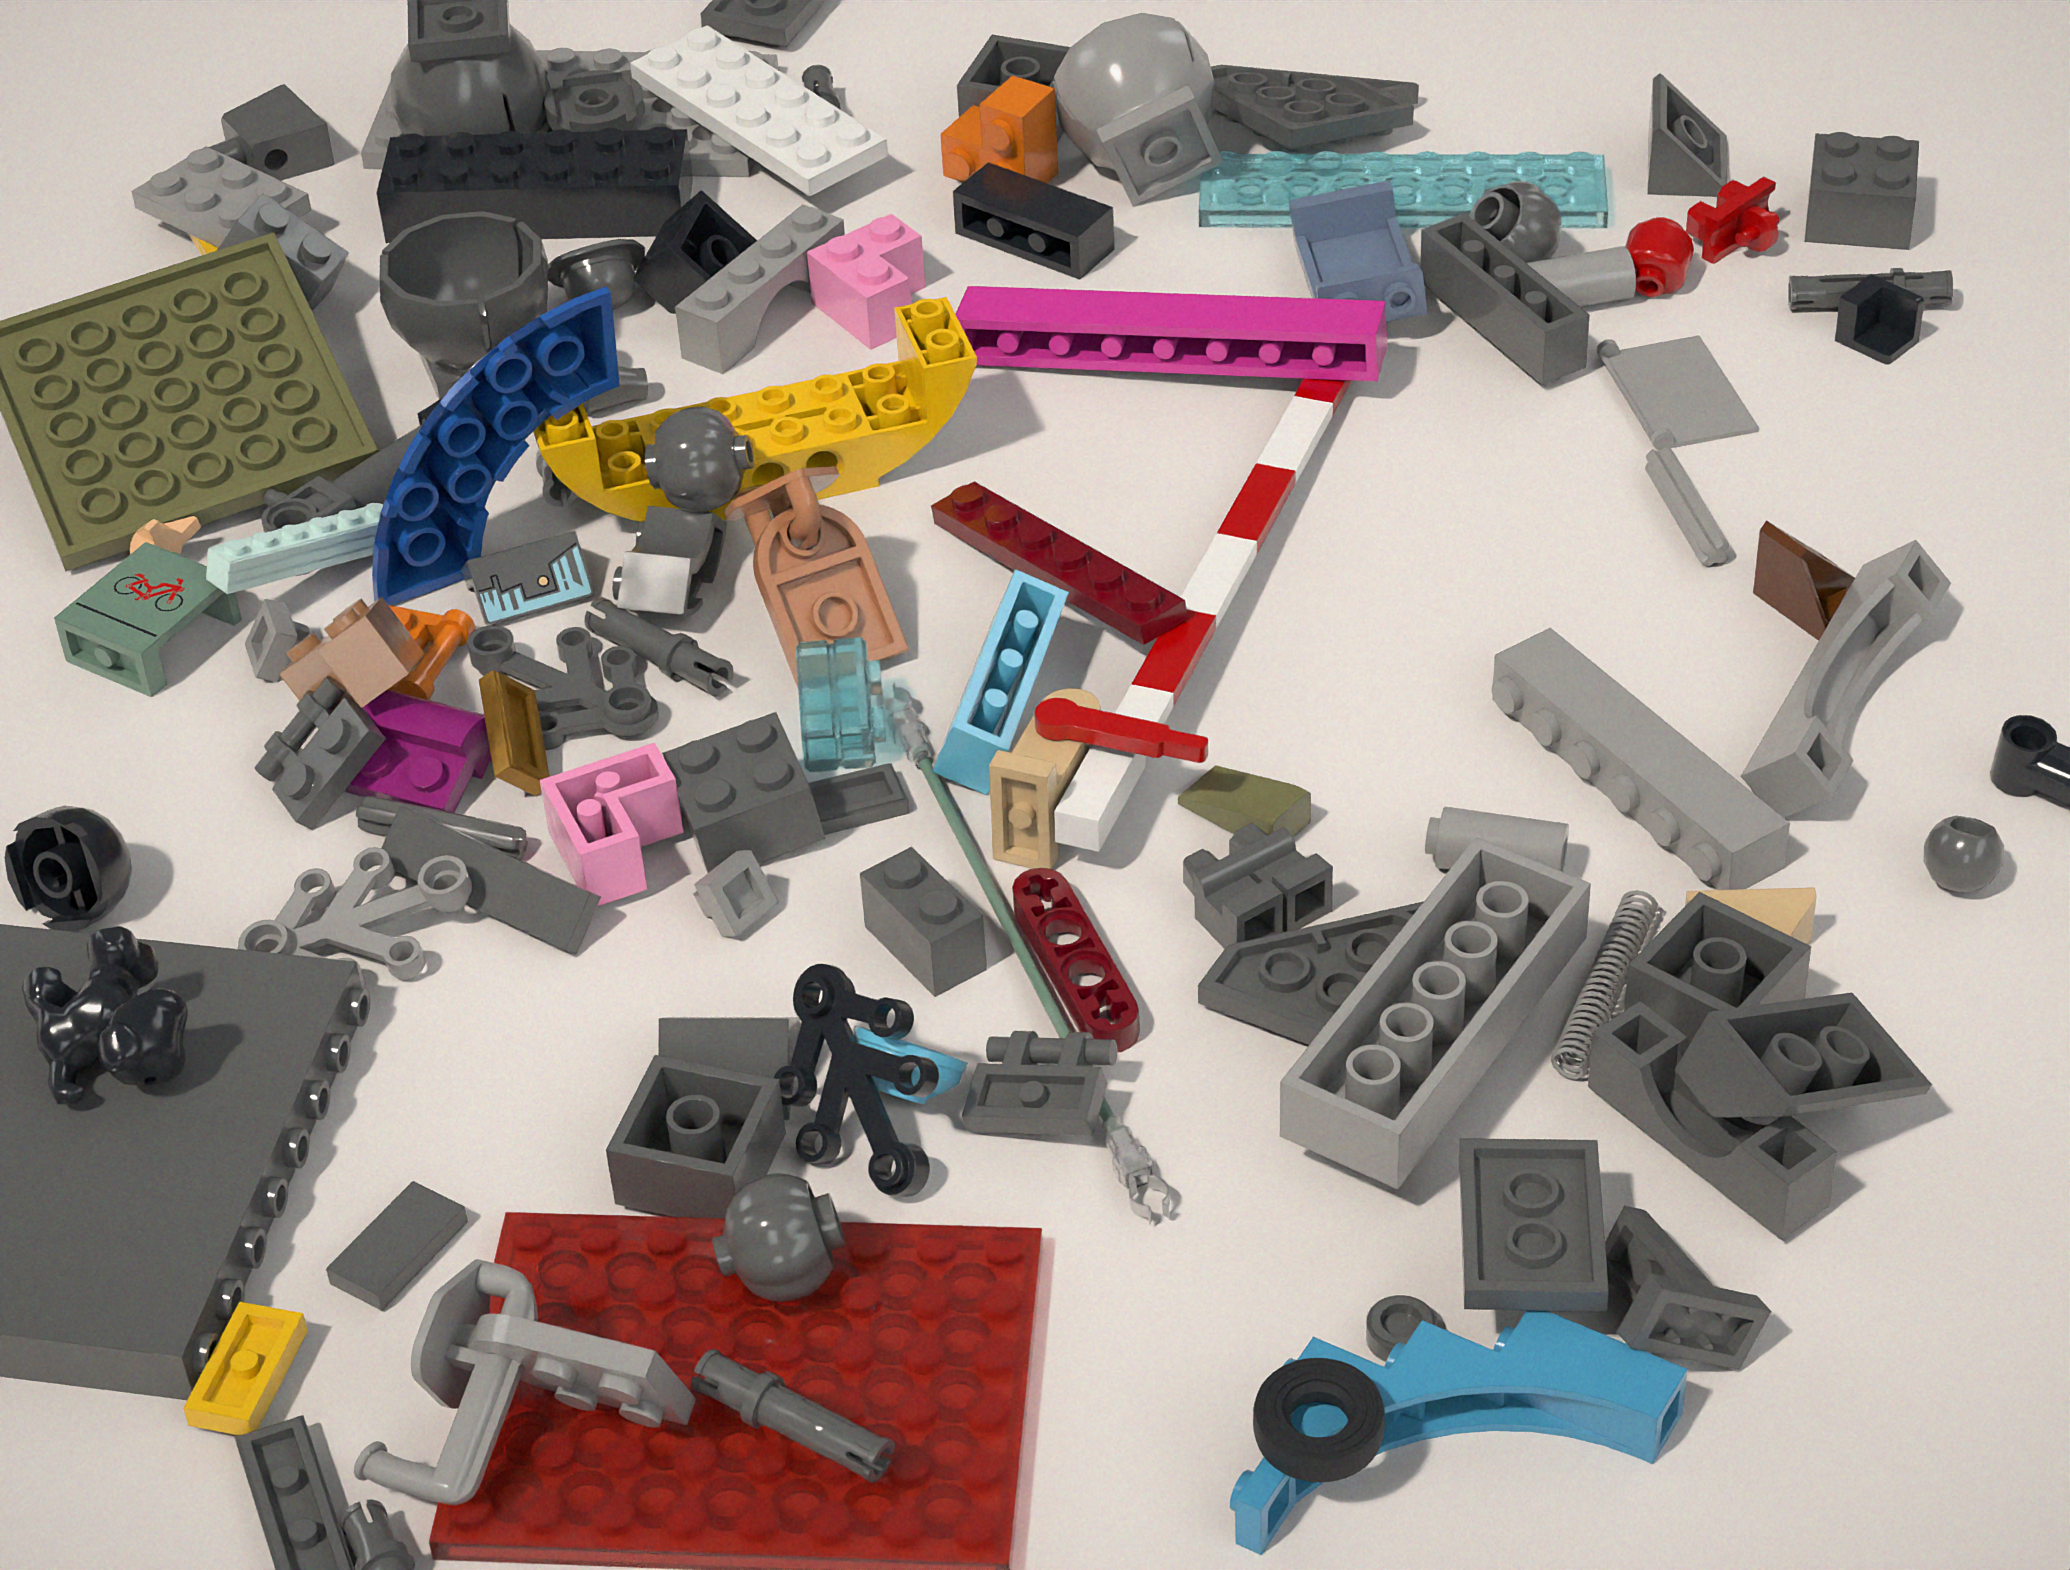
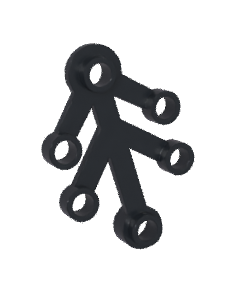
[774,964,939,1197]

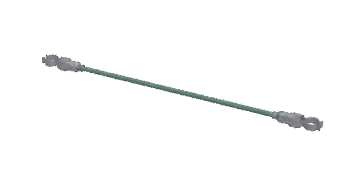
[876,682,1170,1225]

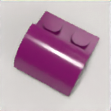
[345,690,491,813]

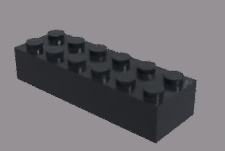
[376,127,693,243]

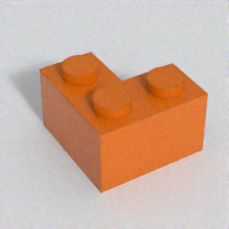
[940,75,1059,183]

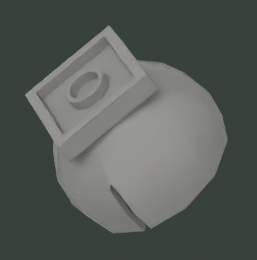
[1053,13,1224,207]

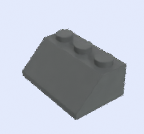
[1674,992,1932,1118]

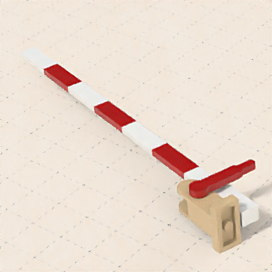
[989,379,1352,869]

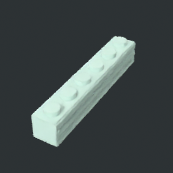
[206,503,383,594]

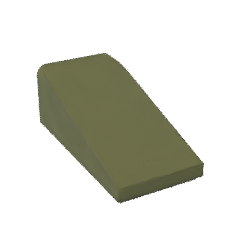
[1178,765,1311,837]

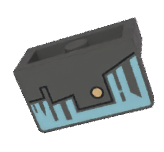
[462,531,594,626]

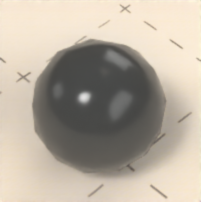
[1923,815,2004,893]

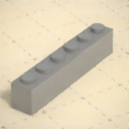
[1492,627,1790,890]

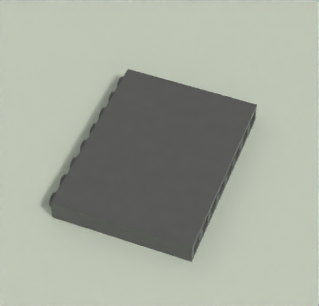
[0,924,370,1400]

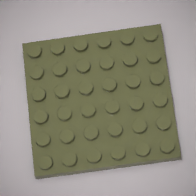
[0,232,379,572]

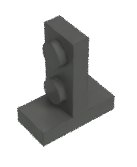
[1605,1205,1772,1370]

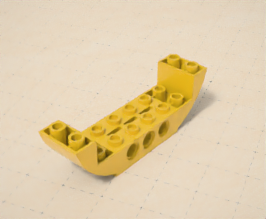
[533,297,977,522]

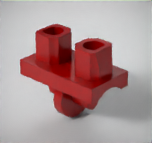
[1686,176,1779,264]

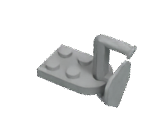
[354,1259,696,1505]

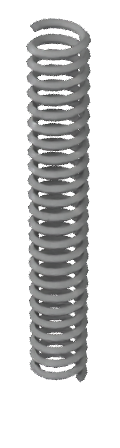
[1551,890,1658,1079]

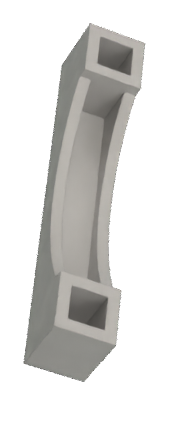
[1741,540,1951,818]

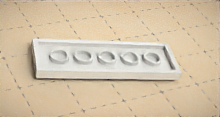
[630,25,888,196]

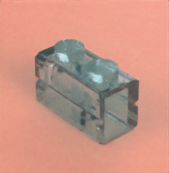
[795,637,886,772]

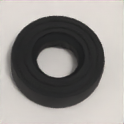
[1253,1358,1385,1483]

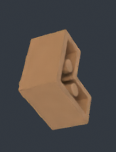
[279,597,424,708]

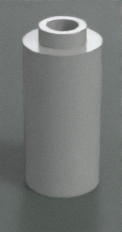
[1527,246,1636,307]
[1425,806,1569,872]

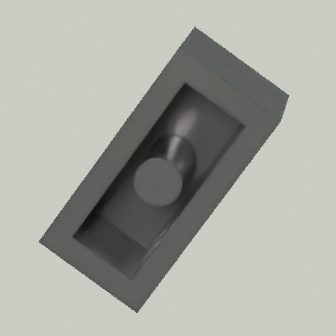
[860,846,987,997]

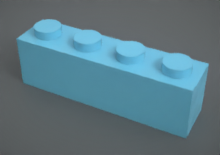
[932,569,1069,795]

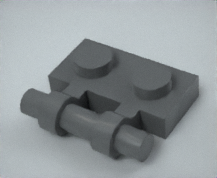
[255,676,386,830]
[962,1030,1118,1136]

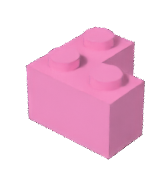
[807,214,925,350]
[540,743,684,906]

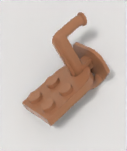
[724,466,909,691]

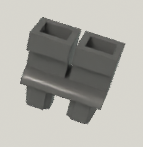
[1183,823,1333,949]

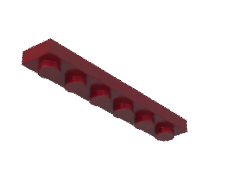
[931,481,1188,646]

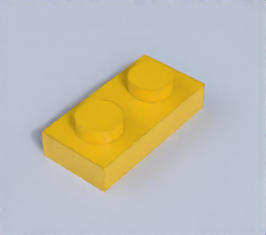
[183,1302,308,1436]

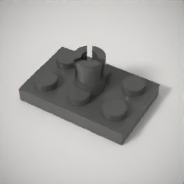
[1459,1138,1609,1312]

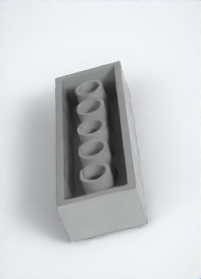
[1280,837,1591,1189]

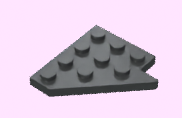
[1211,64,1419,152]
[1198,901,1424,1045]

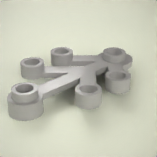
[237,847,472,988]

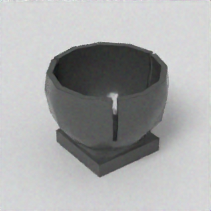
[391,0,550,136]
[379,211,548,400]

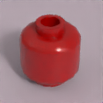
[1625,217,1694,297]

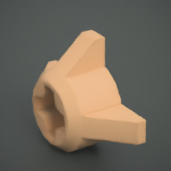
[130,516,201,554]

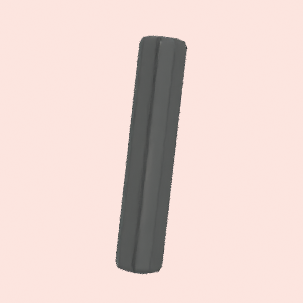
[356,795,528,860]

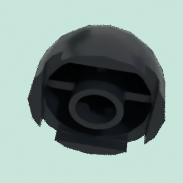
[4,805,132,932]

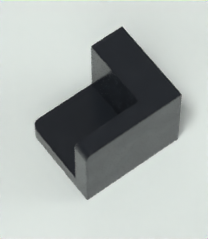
[1835,274,1924,365]

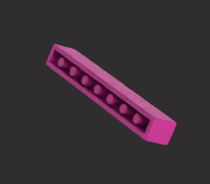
[956,286,1387,382]

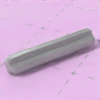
[1645,447,1729,567]

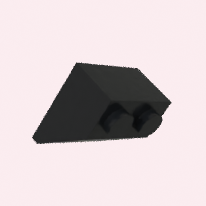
[633,190,757,314]

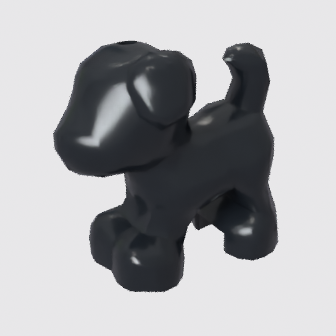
[22,926,188,1105]

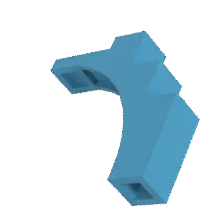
[1230,1310,1688,1555]

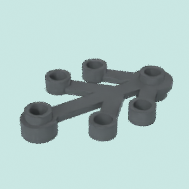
[467,625,659,750]

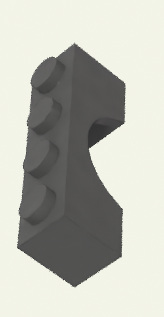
[1588,1001,1837,1240]

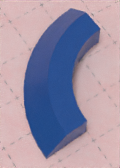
[372,286,620,605]

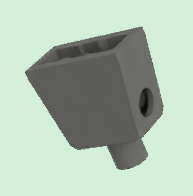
[209,84,335,181]

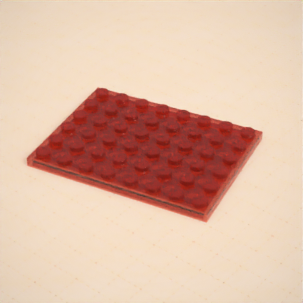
[429,1212,1043,1570]

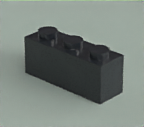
[953,162,1115,280]

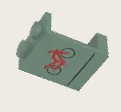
[54,542,242,697]

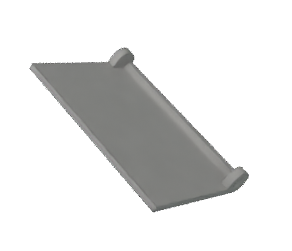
[1597,335,1759,450]

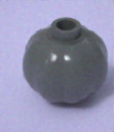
[1469,181,1562,263]
[645,407,754,513]
[712,1173,846,1303]

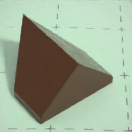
[1753,520,1855,641]

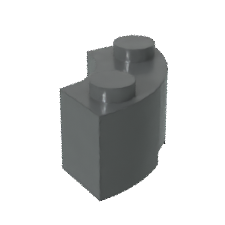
[612,506,727,616]

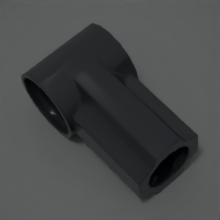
[1990,715,2070,806]

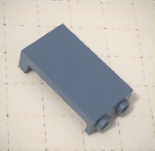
[1288,180,1428,322]

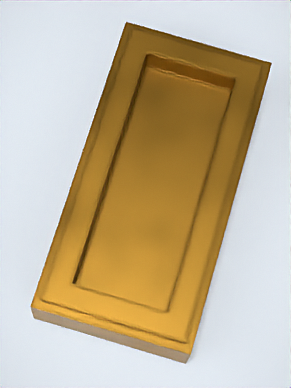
[479,670,550,796]

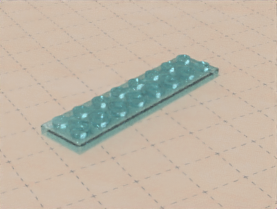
[1199,151,1608,228]

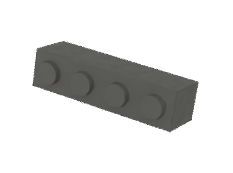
[1420,213,1590,385]

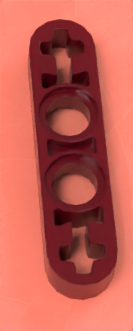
[1012,868,1140,1053]

